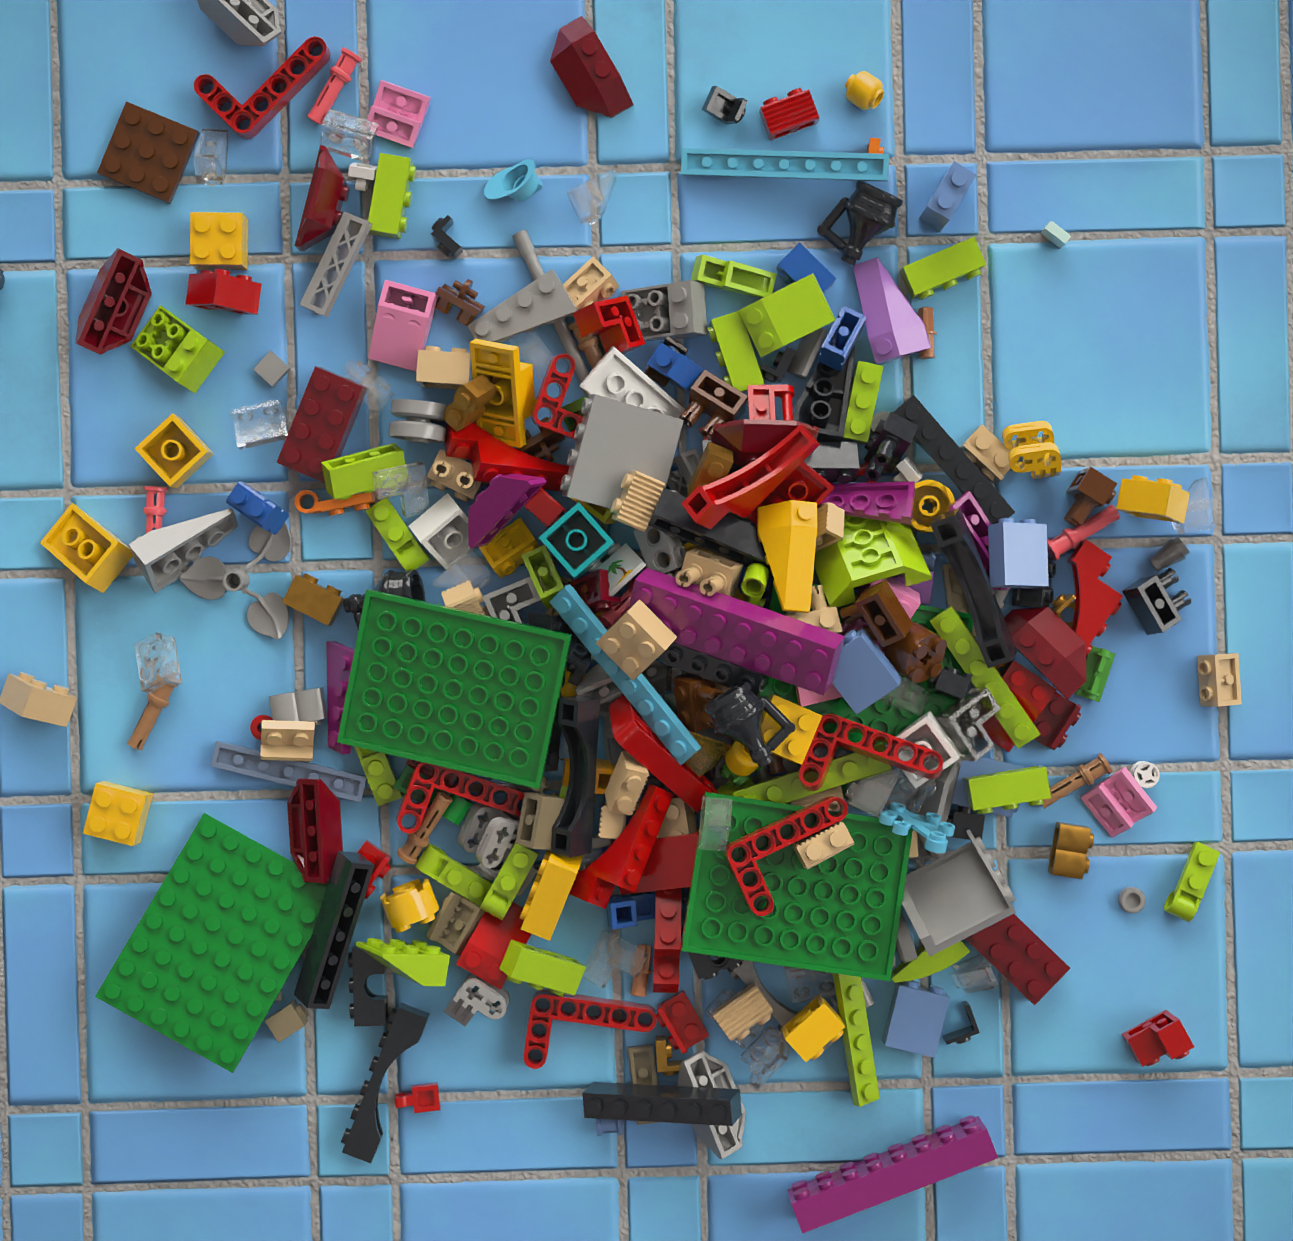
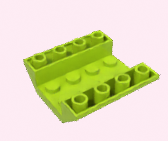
[814,515,932,608]

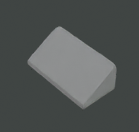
[787,328,827,380]

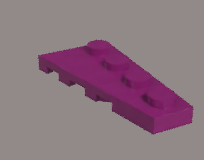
[817,481,915,525]
[326,641,355,754]

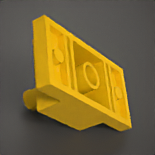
[469,339,535,448]

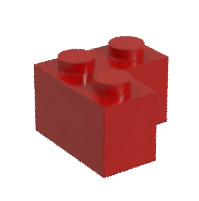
[185,269,262,315]
[573,295,645,355]
[1121,1010,1194,1067]

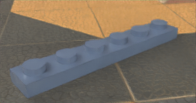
[210,741,367,802]

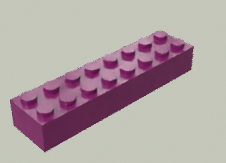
[629,568,845,696]
[788,1116,998,1234]

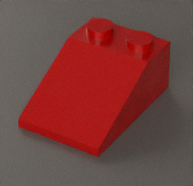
[746,461,834,525]
[975,660,1057,752]
[456,902,531,990]

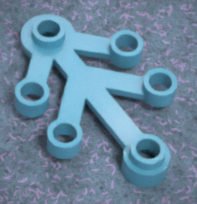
[879,802,955,853]

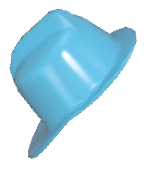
[484,159,543,202]

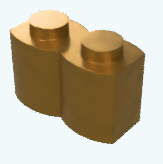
[444,374,496,432]
[1048,822,1094,879]

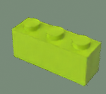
[368,153,416,239]
[900,237,986,300]
[707,311,764,393]
[843,361,884,445]
[321,443,408,500]
[964,765,1051,814]
[499,940,586,996]

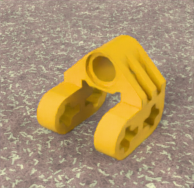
[1002,421,1061,479]

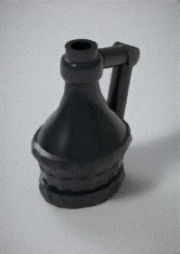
[817,181,903,265]
[343,569,425,630]
[704,681,795,768]

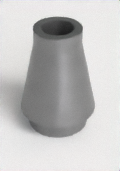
[1149,536,1190,572]

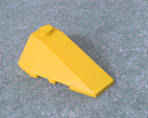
[757,500,817,613]

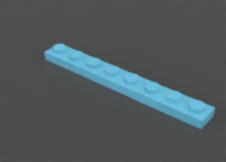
[681,148,889,182]
[550,584,702,765]

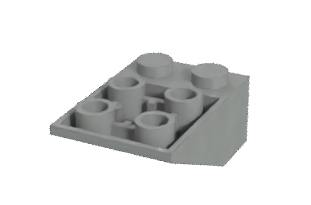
[622,280,708,341]

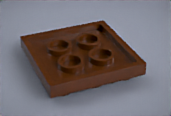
[97,101,200,204]

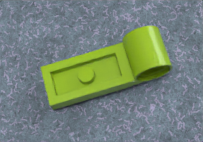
[365,497,430,572]
[741,563,770,608]
[354,746,403,806]
[1164,842,1220,922]
[415,843,493,906]
[480,843,539,920]

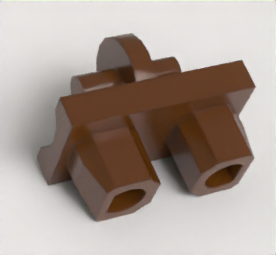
[435,279,485,326]
[517,417,565,462]

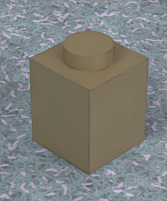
[265,1000,309,1043]

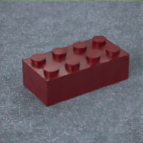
[276,366,368,483]
[965,914,1071,1005]

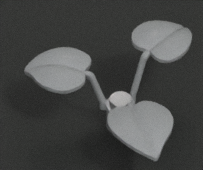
[180,522,292,639]

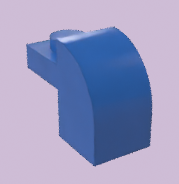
[647,343,703,395]
[606,892,655,930]

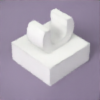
[348,162,377,191]
[892,456,924,484]

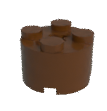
[885,622,947,683]

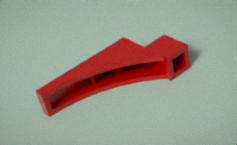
[444,422,570,492]
[681,424,820,529]
[1067,539,1123,656]
[569,784,674,909]
[653,888,682,993]

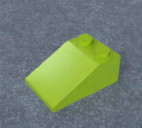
[738,273,836,357]

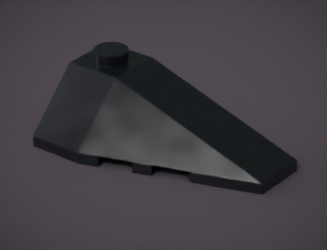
[793,345,855,442]

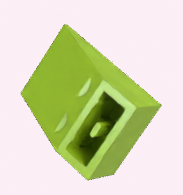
[130,305,225,393]
[356,938,450,986]

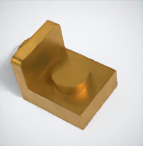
[655,1035,683,1076]

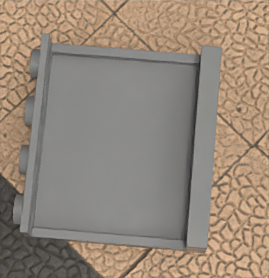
[560,394,684,509]
[902,829,1016,957]

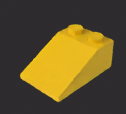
[40,503,133,593]

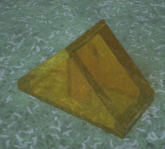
[685,731,730,777]

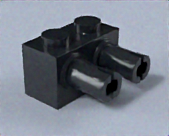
[864,412,918,482]
[1122,568,1191,635]

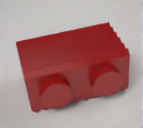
[759,88,819,141]
[525,488,566,528]

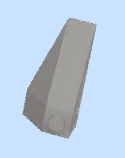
[128,508,238,593]

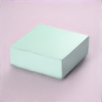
[1040,221,1071,248]

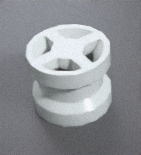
[1129,761,1160,788]

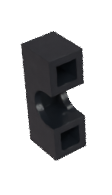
[348,945,389,1027]

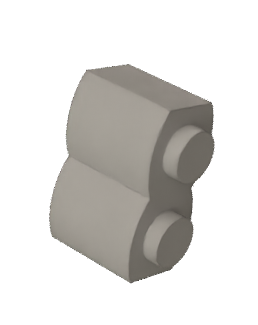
[269,687,328,725]

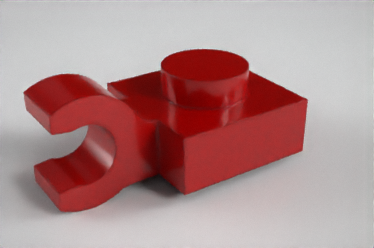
[395,1082,441,1113]

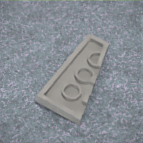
[467,269,578,343]

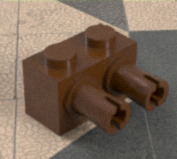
[679,370,748,440]
[1064,467,1118,527]
[840,580,913,647]
[673,673,723,733]

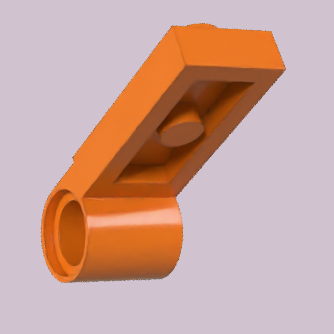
[295,490,376,516]

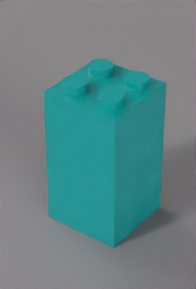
[539,502,615,579]

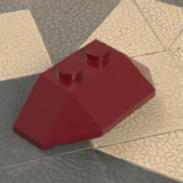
[550,16,634,118]
[294,145,350,251]
[75,248,152,355]
[711,419,819,466]
[1004,607,1087,700]
[287,778,343,883]

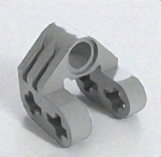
[457,803,520,868]
[444,973,510,1026]

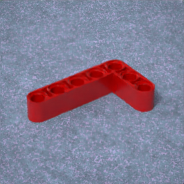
[193,36,330,140]
[531,354,583,441]
[609,694,719,813]
[799,714,943,791]
[396,761,536,834]
[724,796,848,916]
[523,990,657,1069]

